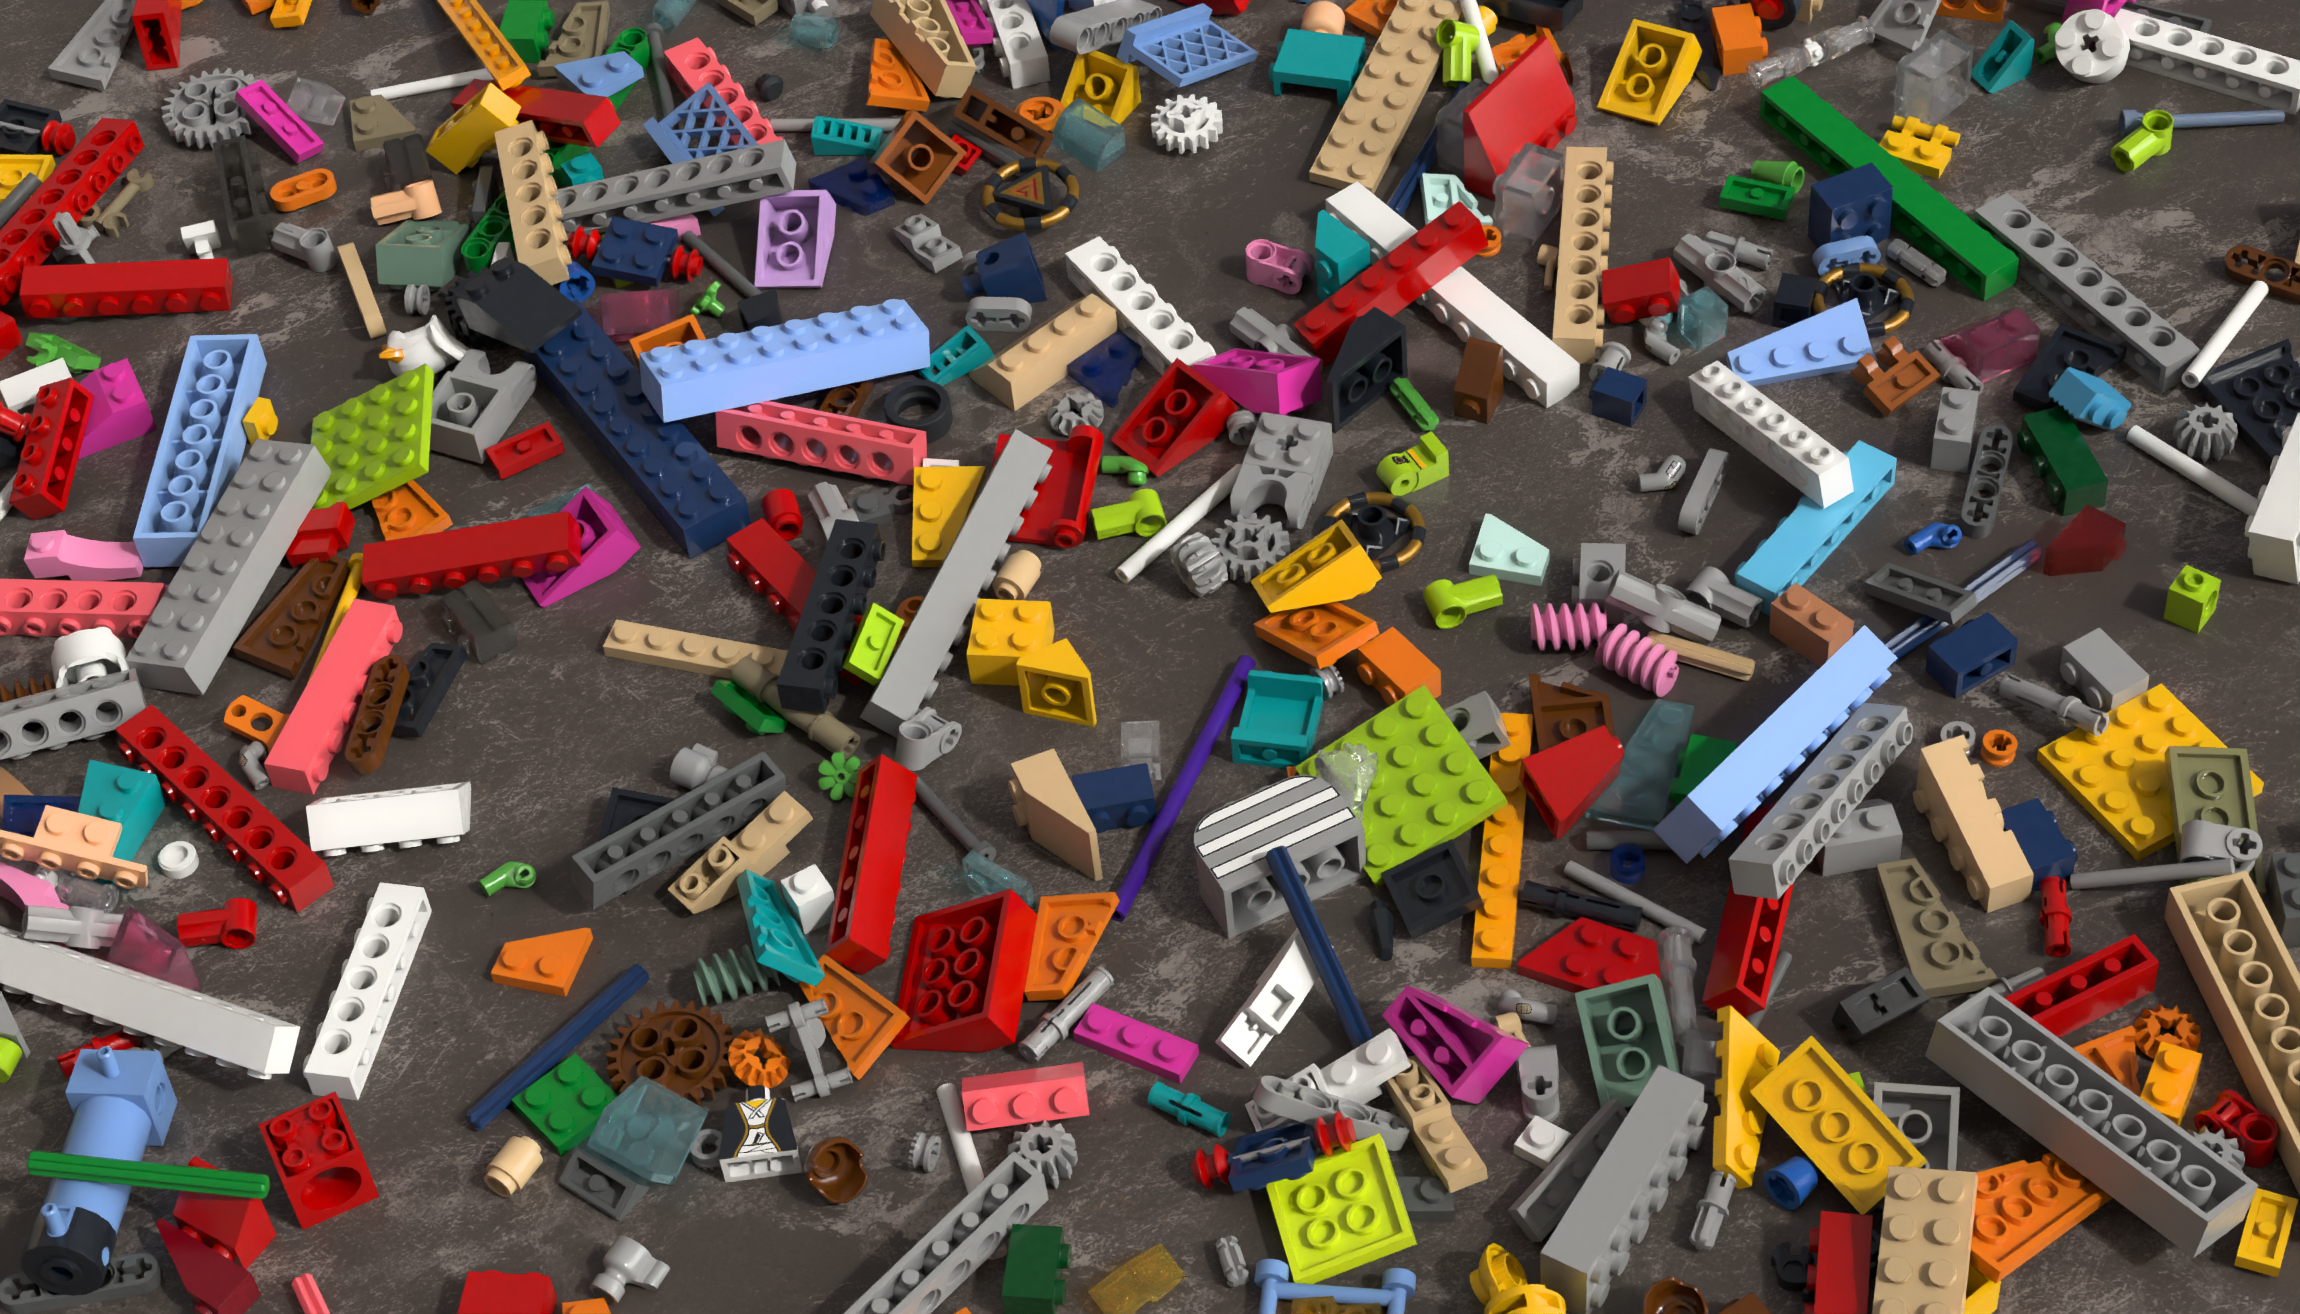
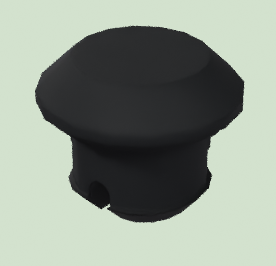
[755,73,784,102]

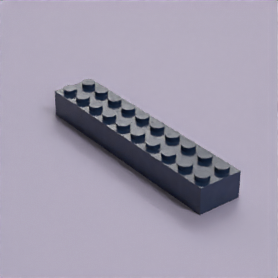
[522,299,751,559]

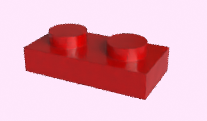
[485,421,565,480]

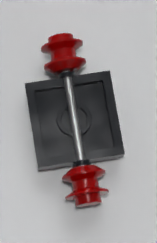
[0,99,76,155]

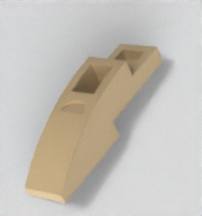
[668,790,813,914]
[1384,1055,1488,1193]

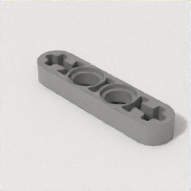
[1253,1076,1410,1151]

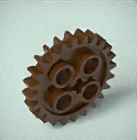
[606,999,734,1117]

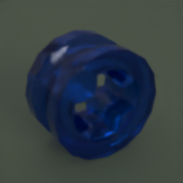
[1610,844,1645,884]

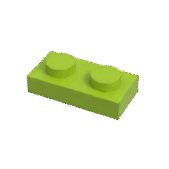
[842,602,904,686]

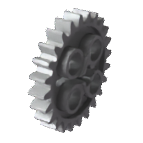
[161,68,260,149]

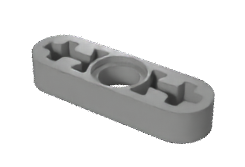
[1678,448,1729,535]

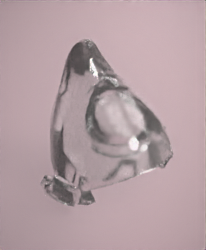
[1314,743,1378,823]

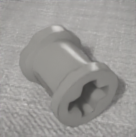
[1589,341,1631,381]

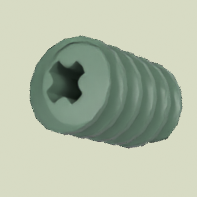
[693,944,780,1006]

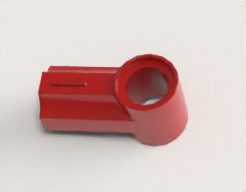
[177,898,258,949]

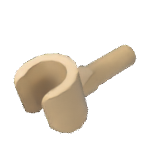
[1537,244,1559,290]
[1495,1012,1531,1047]

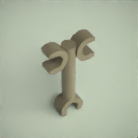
[78,168,154,239]

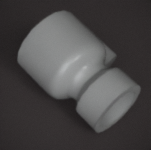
[670,743,730,790]
[589,1236,670,1306]

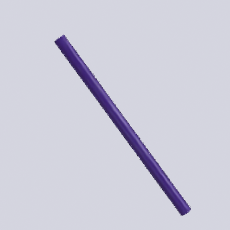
[1111,655,1256,922]

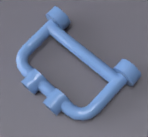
[1254,1259,1416,1314]

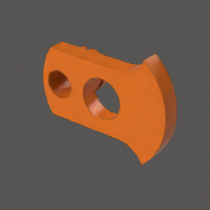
[224,695,291,755]

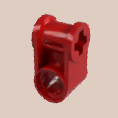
[2194,1089,2278,1168]

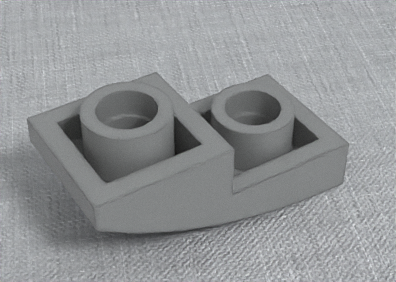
[893,213,963,273]

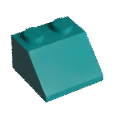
[1315,209,1370,302]

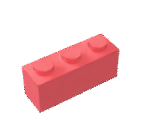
[962,1062,1089,1131]

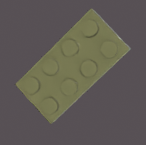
[2164,746,2266,898]

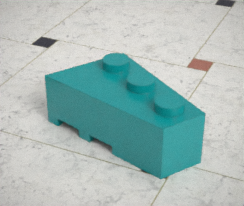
[78,759,167,889]

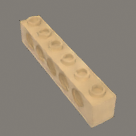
[494,120,572,285]

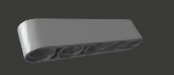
[1049,0,1162,54]

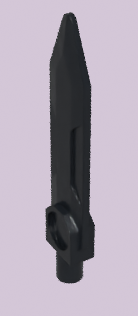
[1678,0,1722,91]

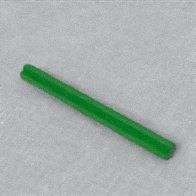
[27,1150,270,1199]

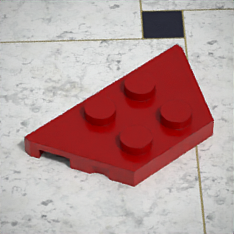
[1517,917,1661,993]

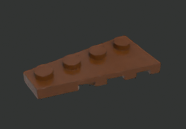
[233,554,350,680]

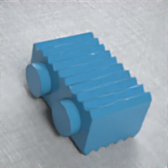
[2049,367,2131,431]

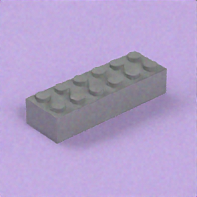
[1540,1065,1708,1314]

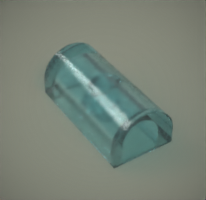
[652,0,698,36]

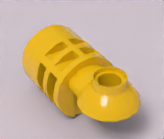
[1470,1243,1566,1314]

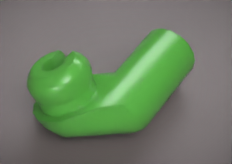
[2034,22,2063,64]
[478,862,536,897]

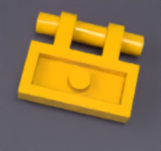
[1879,115,1960,179]

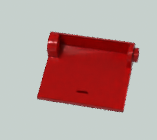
[990,425,1104,549]

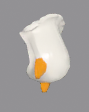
[379,315,470,377]

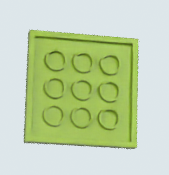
[311,363,434,509]
[1295,684,1508,888]

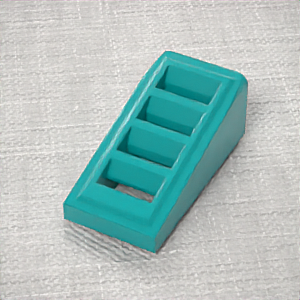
[811,116,883,155]
[917,324,994,386]

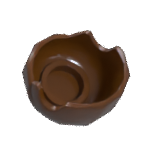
[804,1136,869,1203]
[1642,1276,1709,1314]

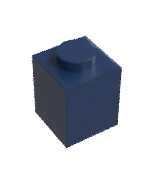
[1589,367,1647,428]

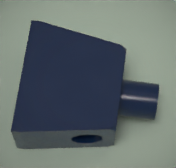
[961,232,1047,303]

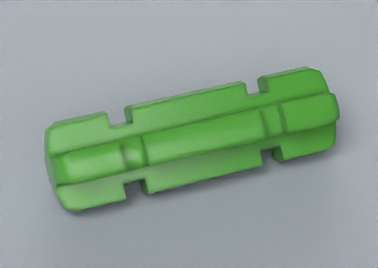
[1390,377,1439,432]

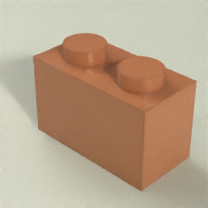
[1769,583,1854,668]

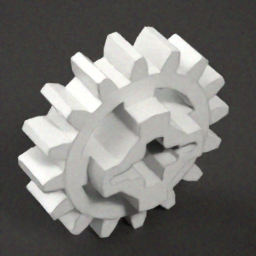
[1151,94,1223,154]

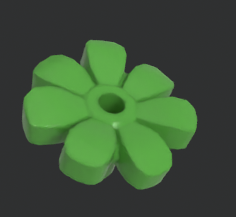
[689,281,726,318]
[818,751,861,801]

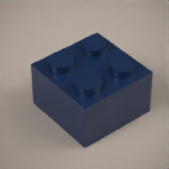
[1808,162,1893,248]

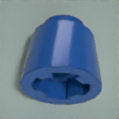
[556,261,595,303]
[1763,1156,1819,1210]

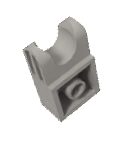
[430,349,537,464]
[1230,412,1333,529]

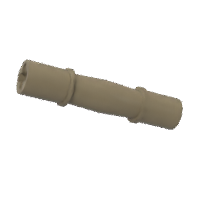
[731,656,860,759]

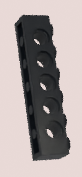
[776,519,886,714]

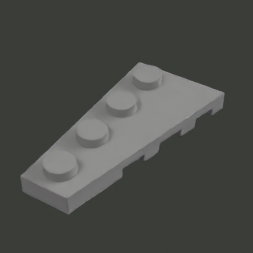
[48,0,136,90]
[1863,0,1941,56]

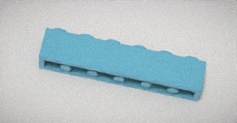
[1734,440,1897,616]

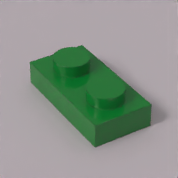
[1719,175,1795,220]
[711,680,788,735]

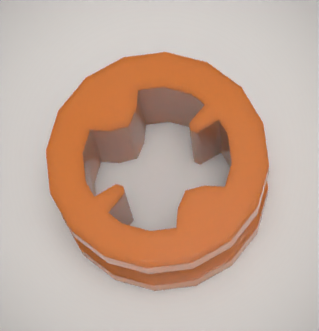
[1476,225,1502,257]
[1980,729,2018,767]

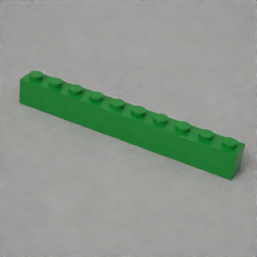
[1760,75,2019,301]

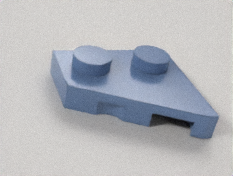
[554,51,644,97]

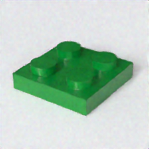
[511,1053,626,1156]

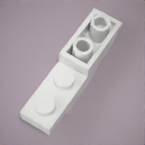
[1215,928,1333,1068]
[1245,1028,1411,1132]

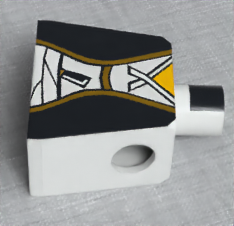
[719,1085,803,1183]

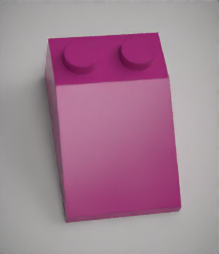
[1192,348,1322,416]
[78,358,157,459]
[521,486,641,608]

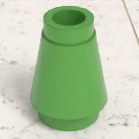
[1751,160,1805,193]

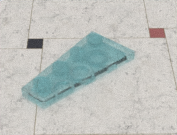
[1585,699,1695,830]

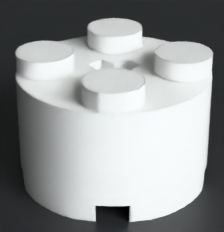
[2055,9,2130,84]
[51,627,129,712]

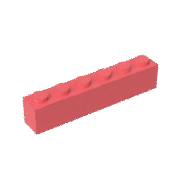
[264,599,403,795]

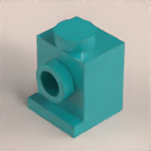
[560,152,604,187]

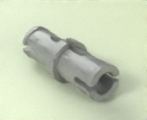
[1923,339,1984,395]

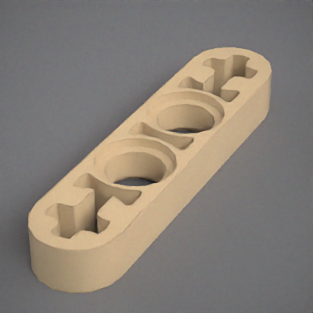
[337,242,387,339]

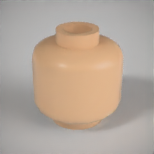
[1301,1,1345,35]

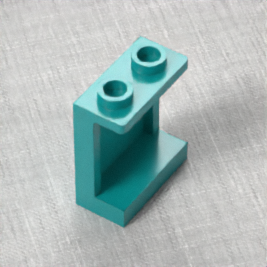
[1268,29,1366,105]
[1231,670,1324,769]

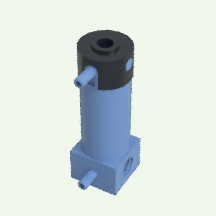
[21,1046,178,1296]

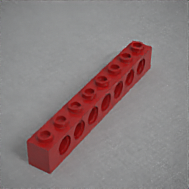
[0,117,145,306]
[115,704,334,913]

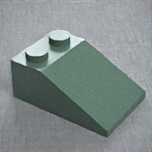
[375,219,472,291]
[1574,974,1680,1108]

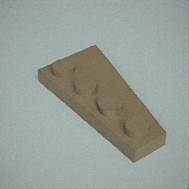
[1875,858,1998,998]

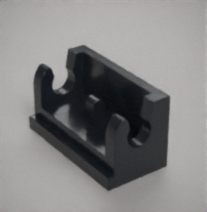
[1831,966,1930,1045]

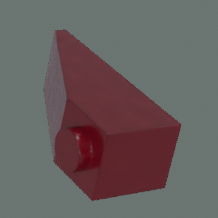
[155,1218,261,1314]

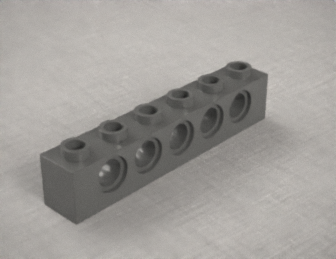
[571,751,786,910]

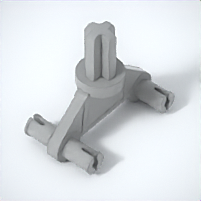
[51,212,120,264]
[765,997,854,1102]

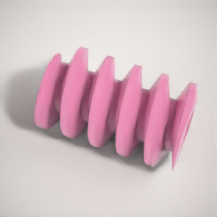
[1530,602,1607,651]
[1594,623,1679,697]

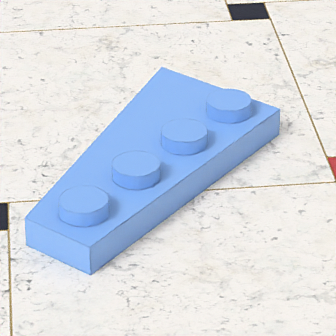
[1726,298,1875,387]

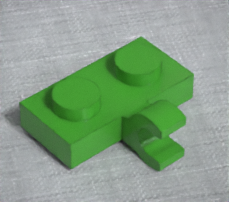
[26,332,102,373]

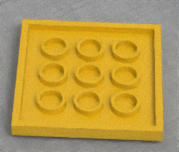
[2037,683,2264,861]

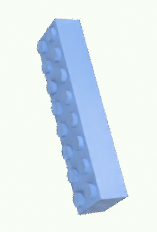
[639,299,930,423]
[133,334,267,567]
[1653,625,1897,864]

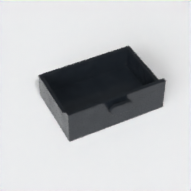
[1483,0,1583,31]

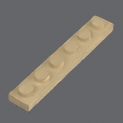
[603,619,788,679]

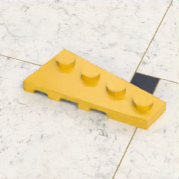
[1713,1005,1780,1190]

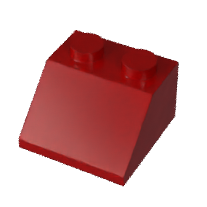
[173,1156,277,1270]

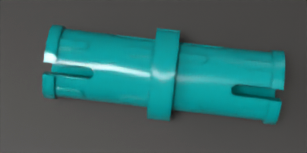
[1147,1081,1231,1137]

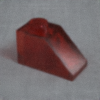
[2043,504,2127,577]

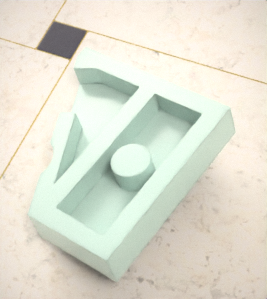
[1420,173,1493,226]
[1469,513,1549,586]

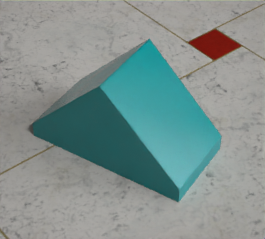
[1968,20,2035,94]

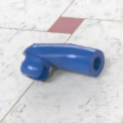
[1904,523,1962,555]

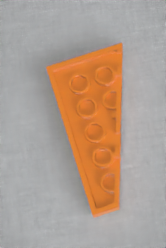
[1969,1152,2113,1284]

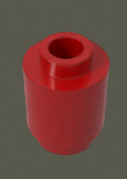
[761,488,803,542]

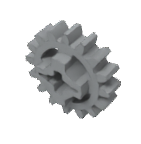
[1211,512,1291,583]

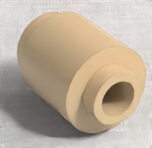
[992,550,1041,600]
[484,1136,543,1198]

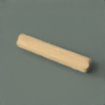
[1647,631,1755,681]

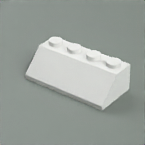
[306,782,471,856]

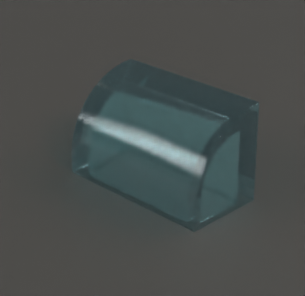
[1053,98,1126,172]

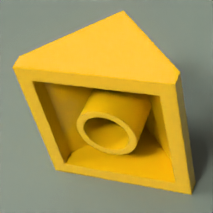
[1060,51,1141,129]
[1016,638,1097,727]

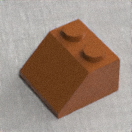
[867,110,966,205]

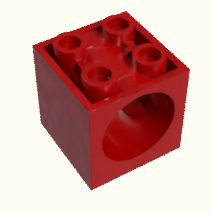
[258,1091,380,1230]

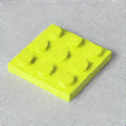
[1266,1133,1417,1284]

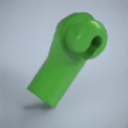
[1102,456,1149,486]

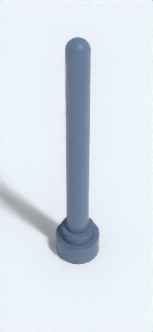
[2118,109,2285,137]

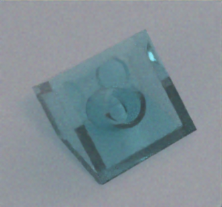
[587,1076,709,1185]

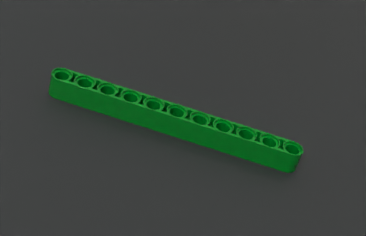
[461,27,652,274]

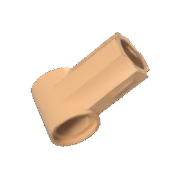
[371,180,442,225]

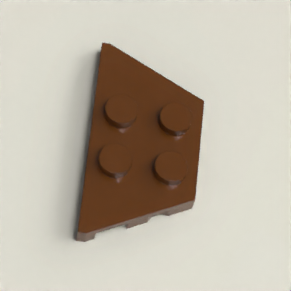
[1529,674,1615,752]

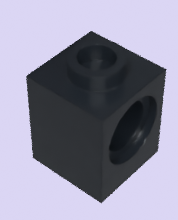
[1772,273,1818,329]

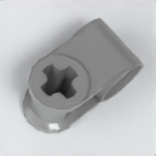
[894,707,962,771]
[2180,820,2263,874]
[1516,1045,1560,1123]

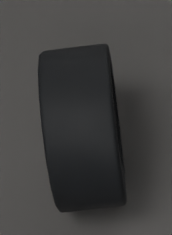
[884,380,953,444]

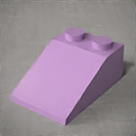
[754,190,836,289]

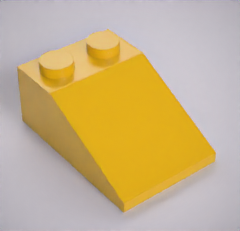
[1597,19,1702,126]
[1250,519,1382,613]

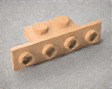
[0,805,148,889]

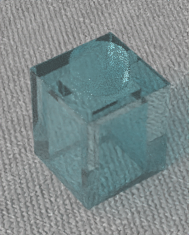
[1677,286,1728,350]

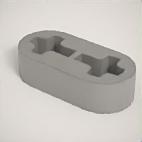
[965,296,1032,332]

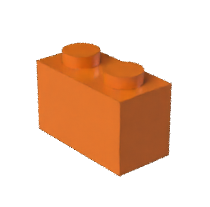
[1711,3,1768,76]
[1357,627,1441,706]

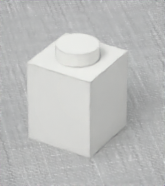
[781,864,835,935]

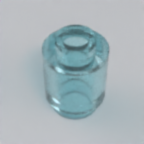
[790,12,840,49]

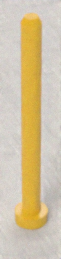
[306,553,363,686]

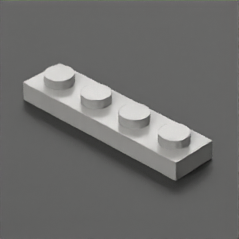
[1507,1099,1628,1242]

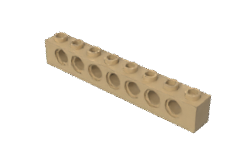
[1552,147,1614,364]

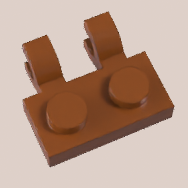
[1850,335,1941,418]

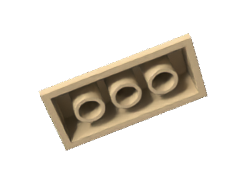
[969,293,1119,411]

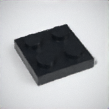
[1381,839,1484,939]

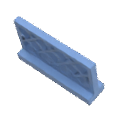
[1116,3,1258,88]
[643,82,759,217]

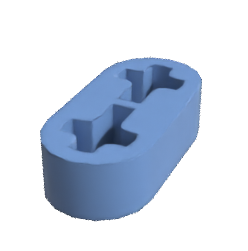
[1812,236,1881,276]

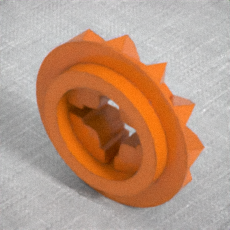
[1015,97,1066,134]
[2134,1003,2201,1059]
[728,1028,792,1089]

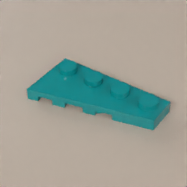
[737,869,825,987]

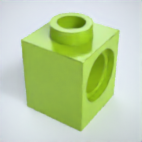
[2163,565,2221,634]

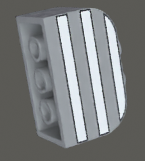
[1194,775,1367,939]

